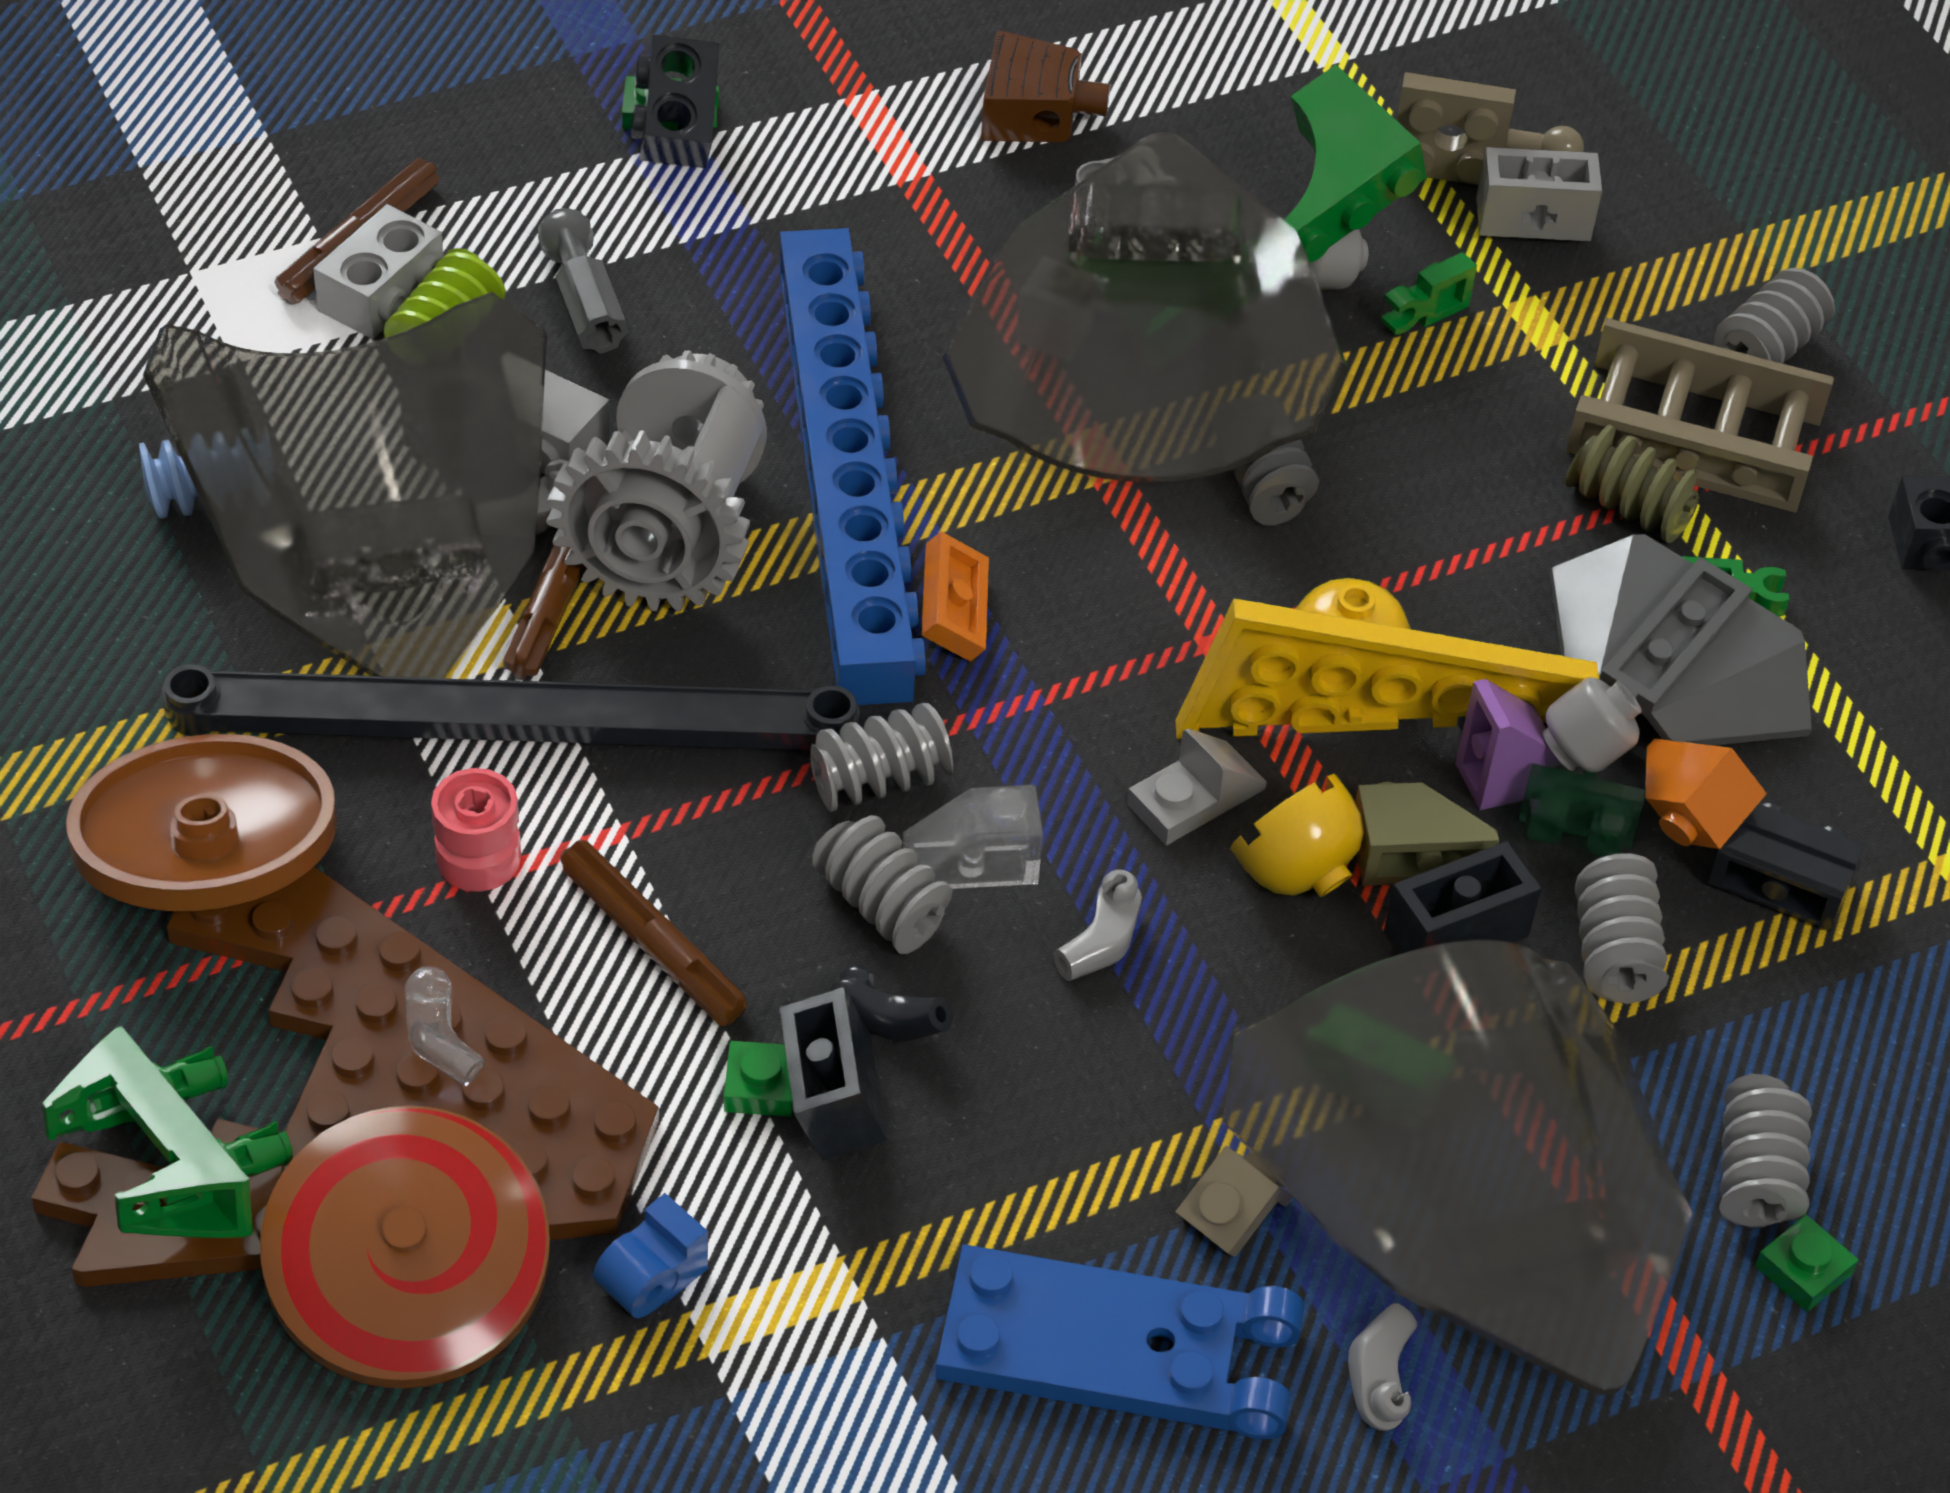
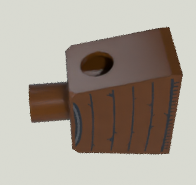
[981,31,1111,142]

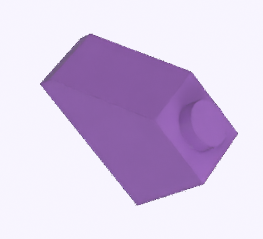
[1455,679,1561,810]

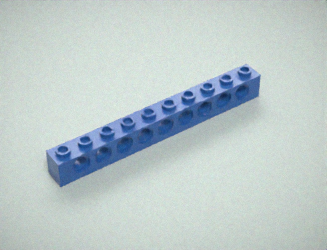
[779,228,926,705]

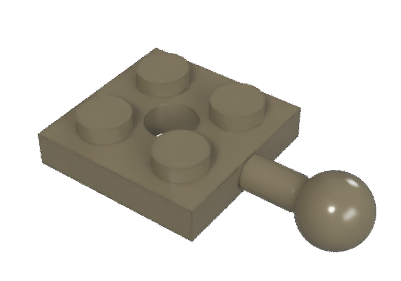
[1397,72,1584,185]

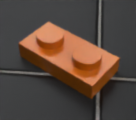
[921,531,989,662]

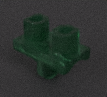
[1518,763,1646,857]

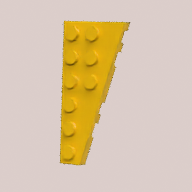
[1175,598,1599,739]

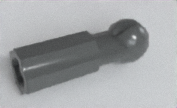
[538,208,629,354]

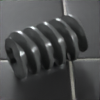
[1214,397,1319,527]

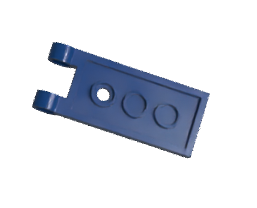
[936,1244,1304,1439]

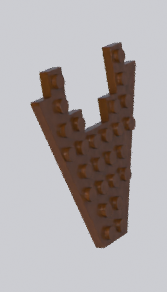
[31,867,659,1287]

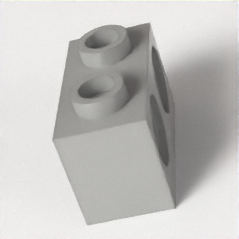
[313,204,444,339]

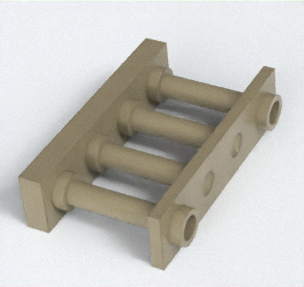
[1566,318,1834,513]

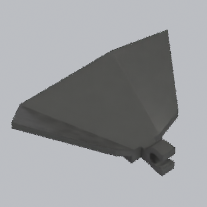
[1550,534,1812,746]

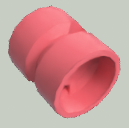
[431,768,521,892]

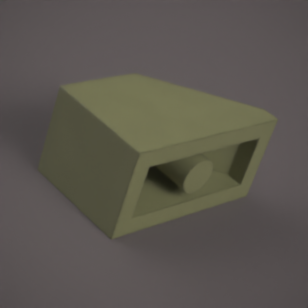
[1355,782,1499,886]

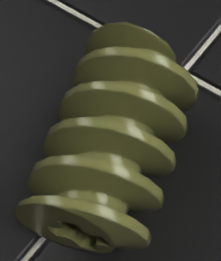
[1564,424,1699,543]

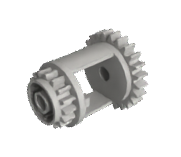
[546,351,767,611]

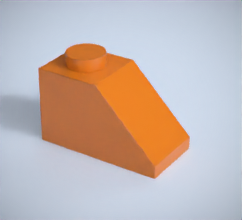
[1645,739,1767,849]

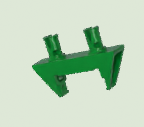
[42,1026,293,1238]

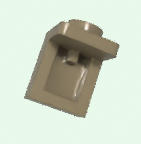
[1175,1145,1294,1257]

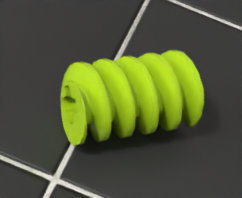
[384,248,506,368]

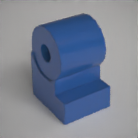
[593,1192,708,1319]

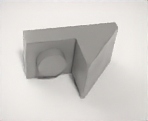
[1127,728,1267,846]

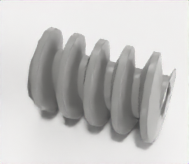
[1714,268,1835,364]
[810,703,953,812]
[811,815,953,955]
[1575,853,1669,1004]
[1719,1074,1812,1228]

